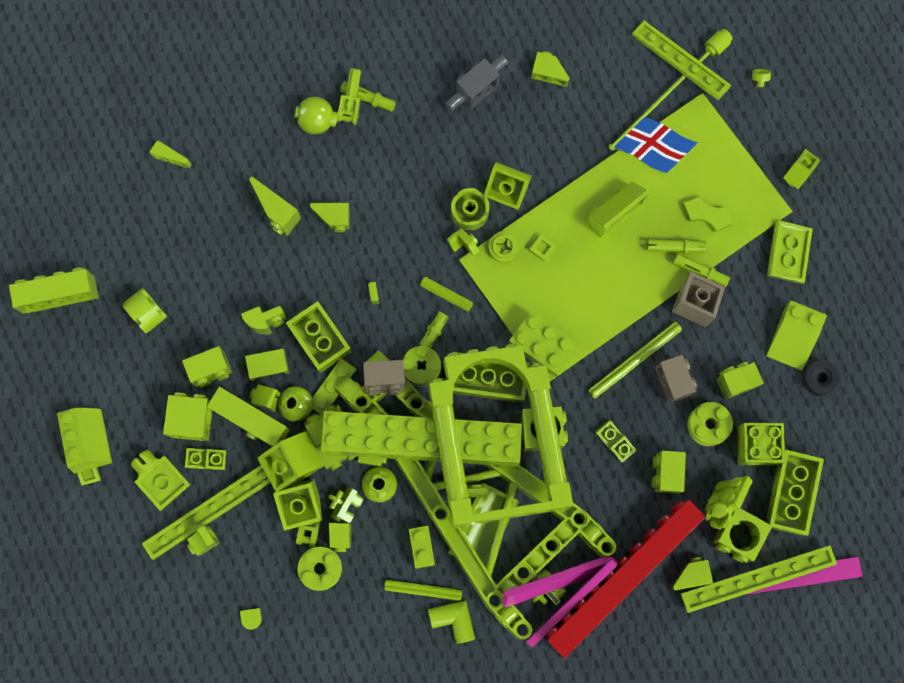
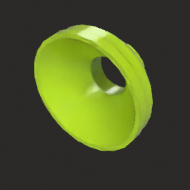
[278,387,313,422]
[362,467,397,502]

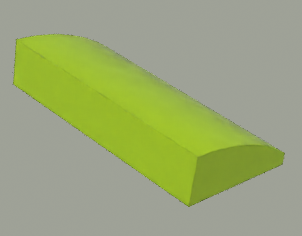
[448,483,519,568]

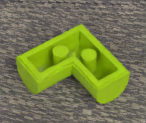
[428,600,475,644]

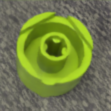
[451,188,489,231]
[122,288,167,334]
[403,345,441,387]

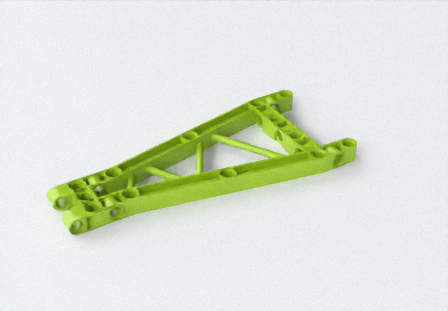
[335,350,616,640]

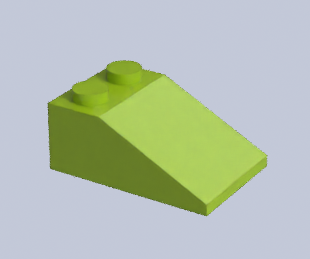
[249,176,301,236]
[766,301,827,371]

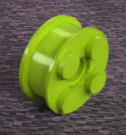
[687,402,733,446]
[298,547,342,591]

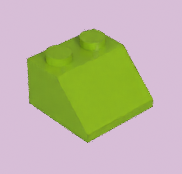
[273,479,322,531]

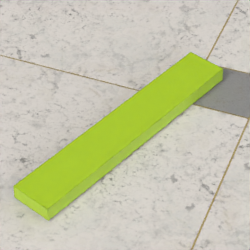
[632,20,731,100]

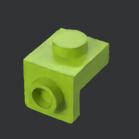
[447,228,479,256]

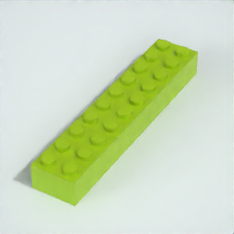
[321,411,522,467]

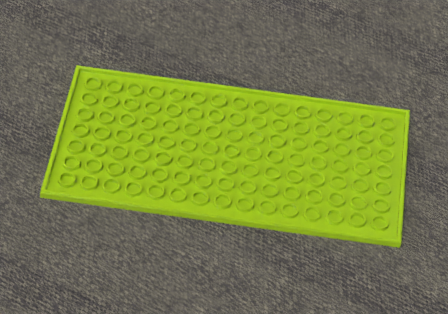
[459,93,793,382]

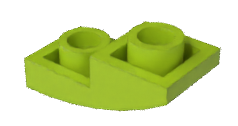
[595,420,636,463]
[184,448,226,470]

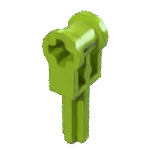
[337,68,361,125]

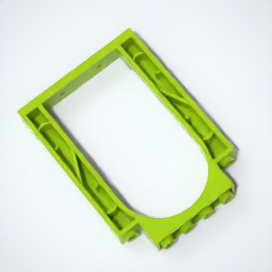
[428,344,574,528]

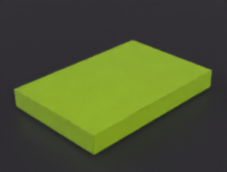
[767,220,813,284]

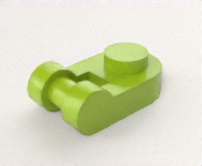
[296,521,320,547]

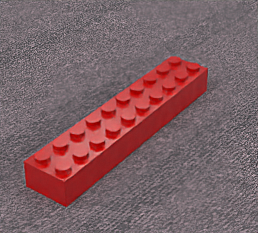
[545,500,706,658]

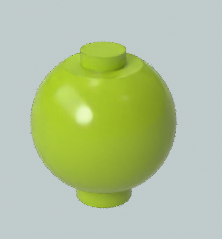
[294,97,338,135]

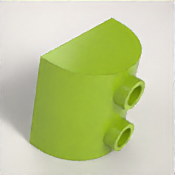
[484,162,532,210]

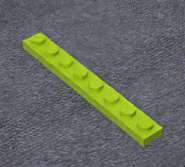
[142,465,271,560]
[680,545,837,613]

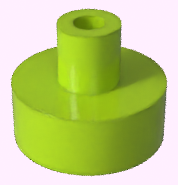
[752,69,771,87]

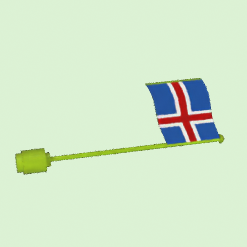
[609,29,733,174]

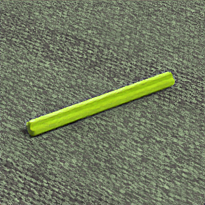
[588,322,682,399]

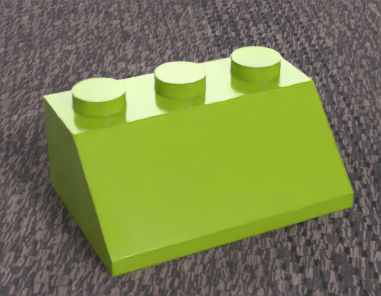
[587,181,649,238]
[57,408,112,474]

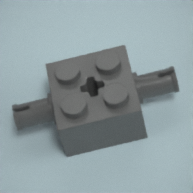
[445,55,508,112]

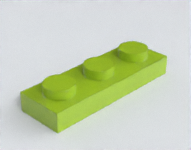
[312,359,357,414]

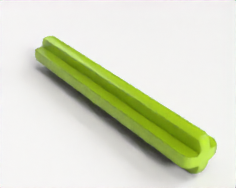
[384,580,462,601]

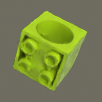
[163,393,212,442]
[520,407,568,452]
[737,423,785,465]
[258,431,325,492]
[712,508,772,563]

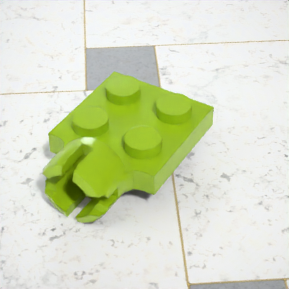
[131,450,191,511]
[704,476,753,529]

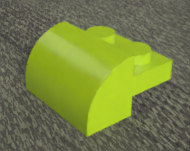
[241,306,287,335]

